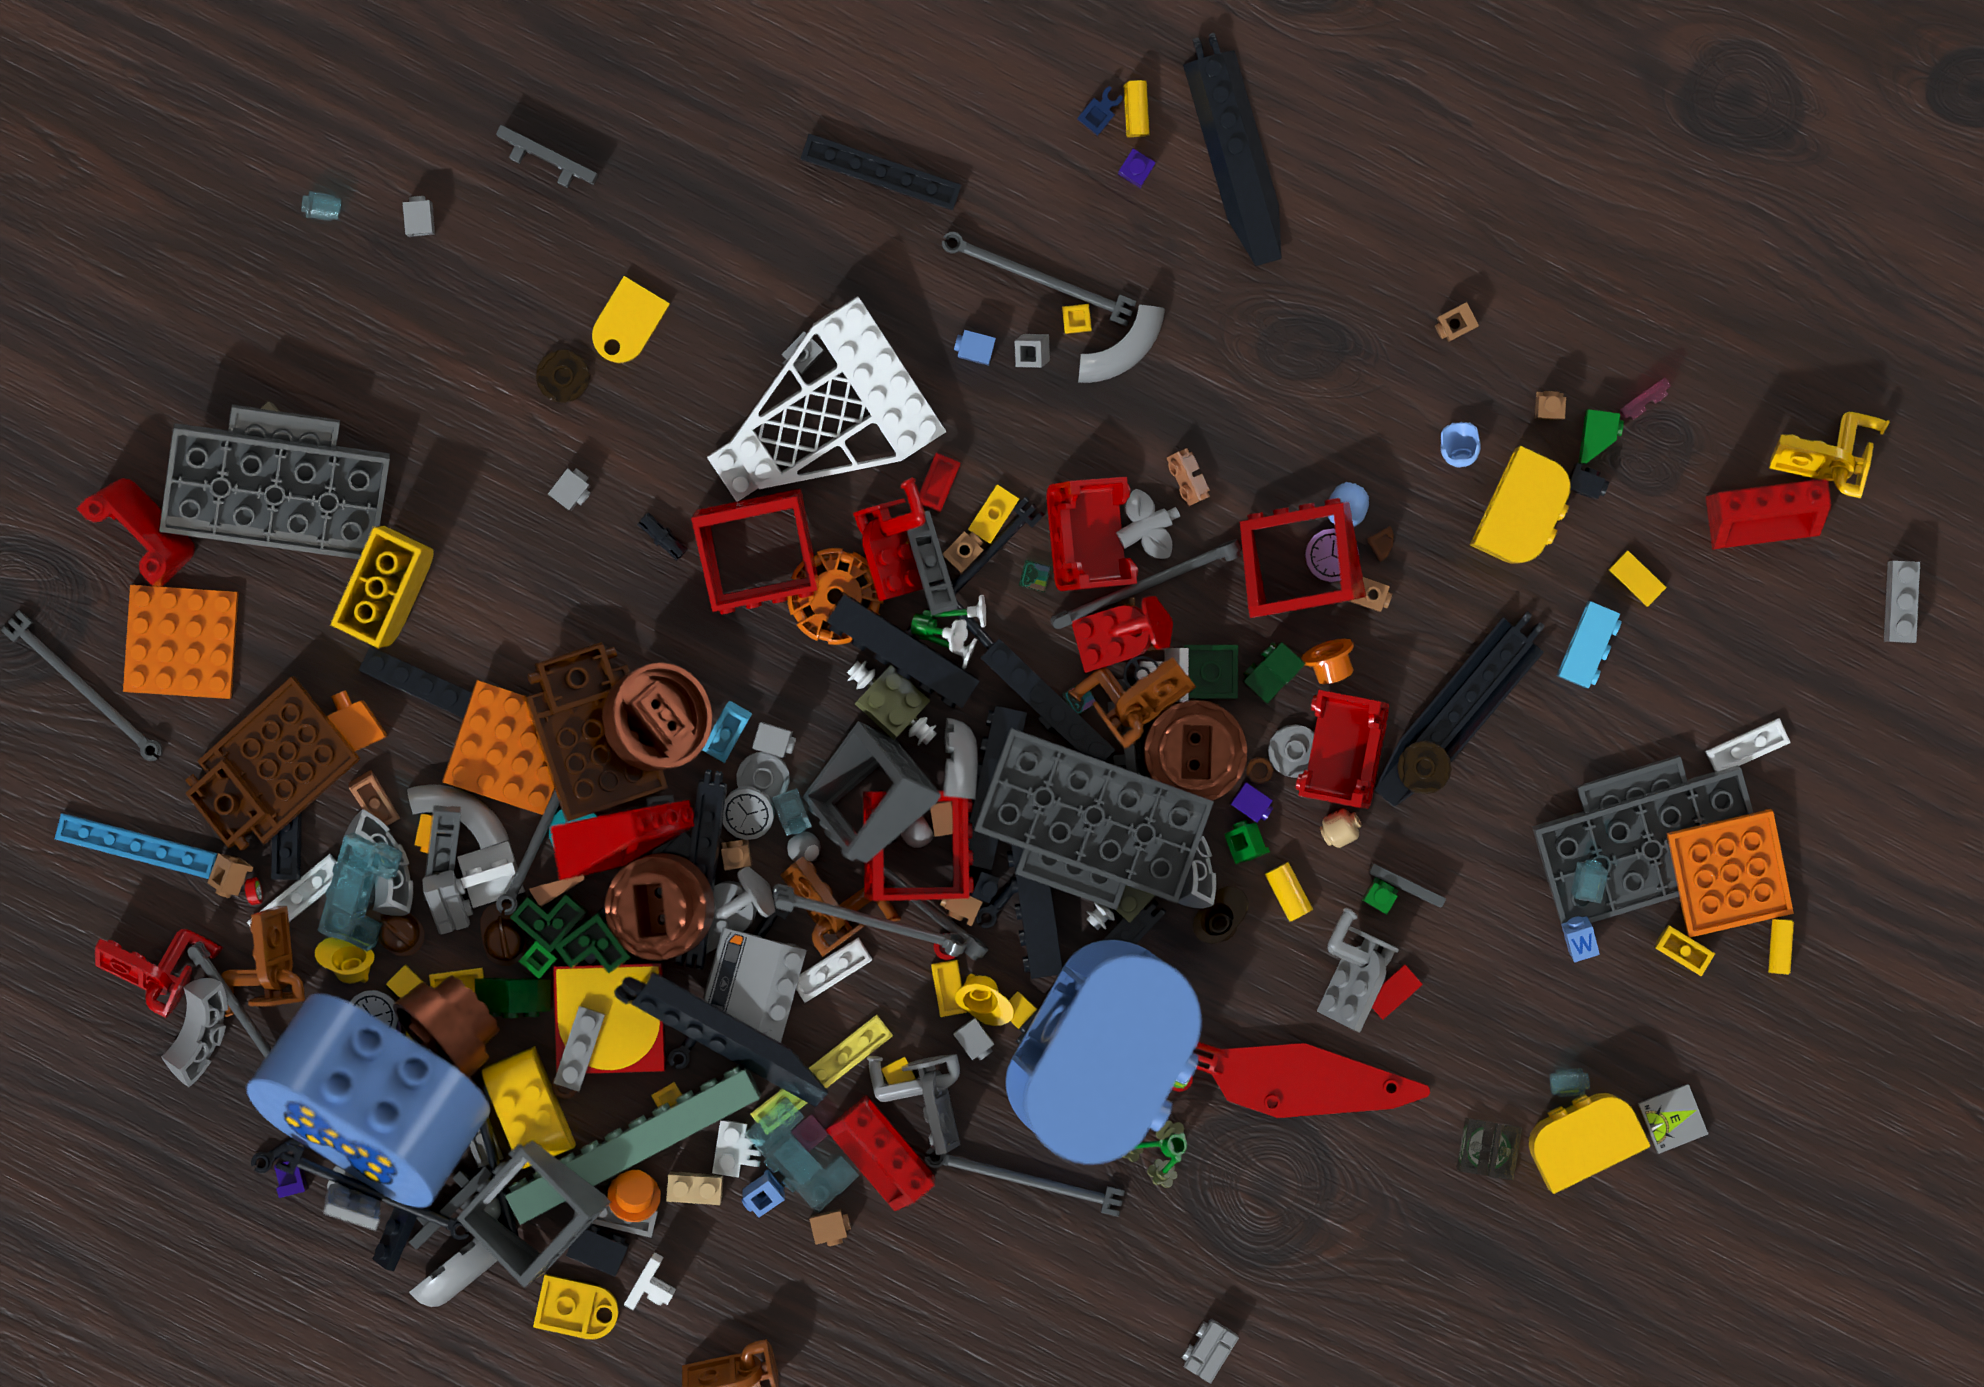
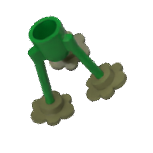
[1122,1121,1187,1188]

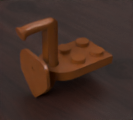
[1068,657,1196,749]
[780,856,901,957]
[221,906,305,1017]
[682,1339,779,1387]

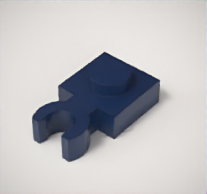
[1077,86,1123,136]

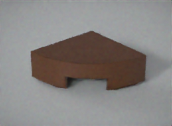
[1367,526,1394,562]

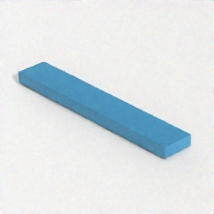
[55,813,218,879]

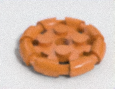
[787,548,884,645]

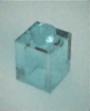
[772,788,812,836]
[1571,860,1608,903]

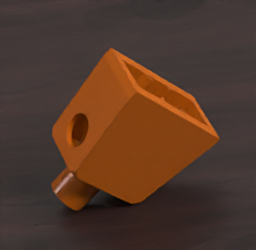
[327,690,388,751]

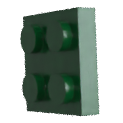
[1184,645,1238,699]

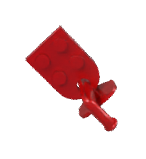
[853,478,925,601]
[1072,596,1173,673]
[95,929,223,1018]

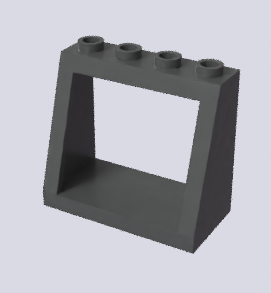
[803,721,942,863]
[457,1140,611,1288]

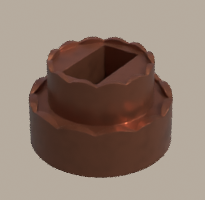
[602,663,712,771]
[1142,699,1247,801]
[605,853,715,960]
[393,975,500,1078]

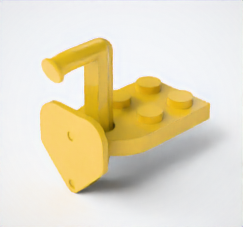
[1769,412,1890,498]

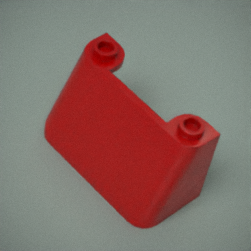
[1047,477,1138,591]
[76,478,195,587]
[1296,690,1389,809]

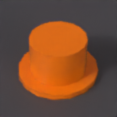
[1302,639,1354,684]
[608,1170,661,1222]

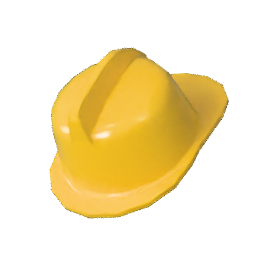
[315,937,375,984]
[955,974,1014,1026]

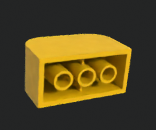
[1470,446,1570,564]
[330,526,434,648]
[482,1046,576,1169]
[1529,1093,1651,1194]

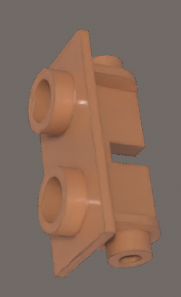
[1167,448,1210,506]

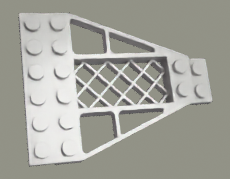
[707,296,946,502]

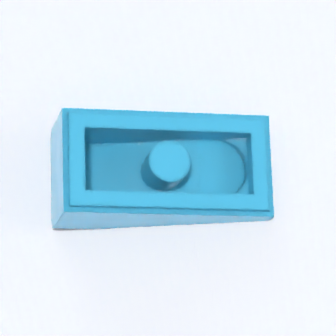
[702,701,752,763]

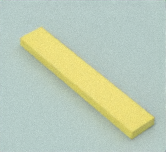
[750,1015,893,1135]

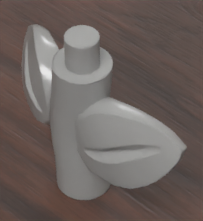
[1116,489,1180,559]

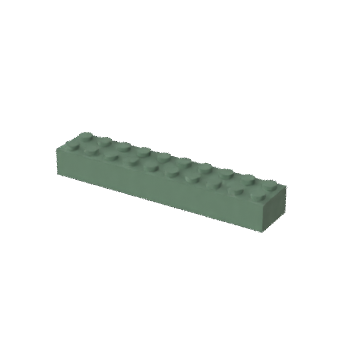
[505,1065,762,1224]

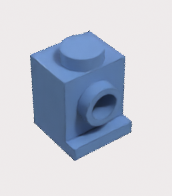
[741,1169,785,1217]

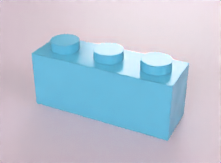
[1556,601,1622,688]

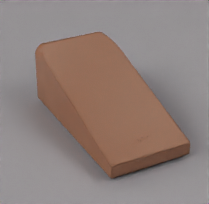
[349,770,400,826]
[529,875,587,906]

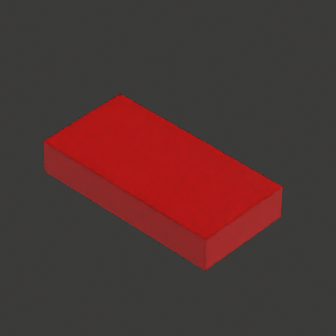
[919,453,961,513]
[1372,964,1423,1020]

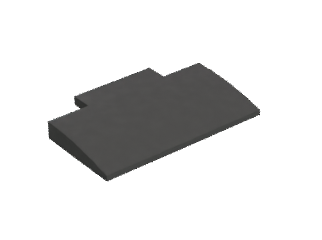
[159,405,390,559]
[973,729,1214,910]
[1532,755,1753,926]

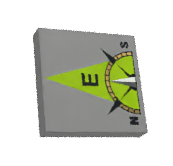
[1638,1084,1708,1154]

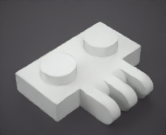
[712,1120,764,1178]

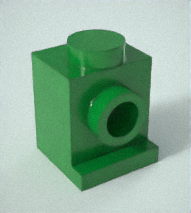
[1224,820,1270,864]
[1362,877,1398,915]
[519,941,559,979]

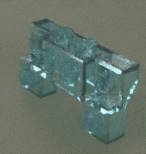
[318,833,403,951]
[744,1097,859,1213]

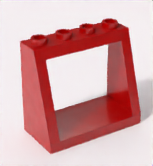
[1706,479,1831,550]
[691,488,820,614]
[1240,498,1366,618]
[863,790,973,901]
[550,800,694,880]
[825,1094,936,1211]

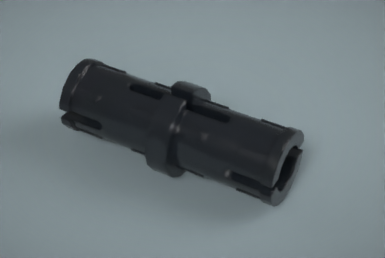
[637,512,688,561]

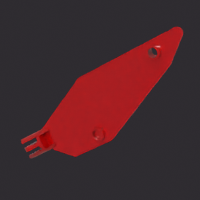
[1192,1041,1430,1118]

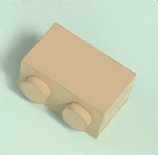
[666,1172,724,1205]

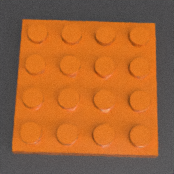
[123,585,239,699]
[442,680,554,815]
[1667,809,1794,938]

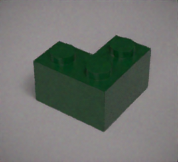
[1243,642,1305,704]
[510,894,588,953]
[554,913,633,974]
[475,978,551,1018]

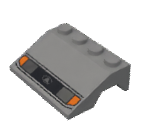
[703,927,807,1043]

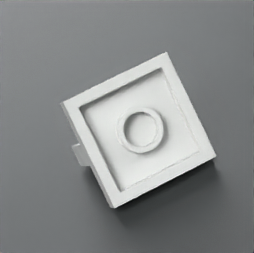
[457,841,525,908]
[624,1252,676,1310]

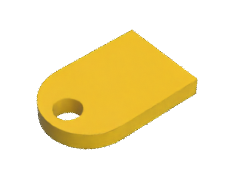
[592,276,670,363]
[533,1274,619,1339]

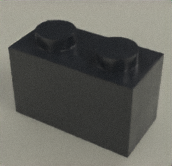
[566,1223,630,1277]

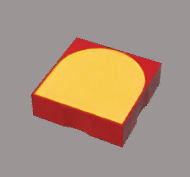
[553,962,666,1074]

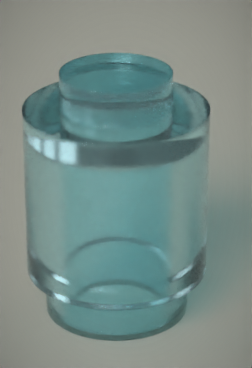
[301,191,342,221]
[1550,1068,1590,1097]

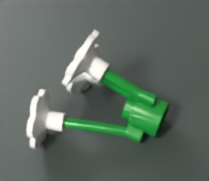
[911,595,986,670]

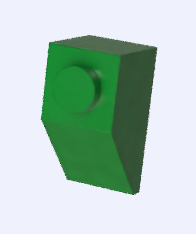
[1578,409,1624,464]

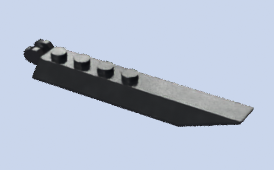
[1183,33,1282,266]
[1374,611,1545,807]
[614,972,829,1107]

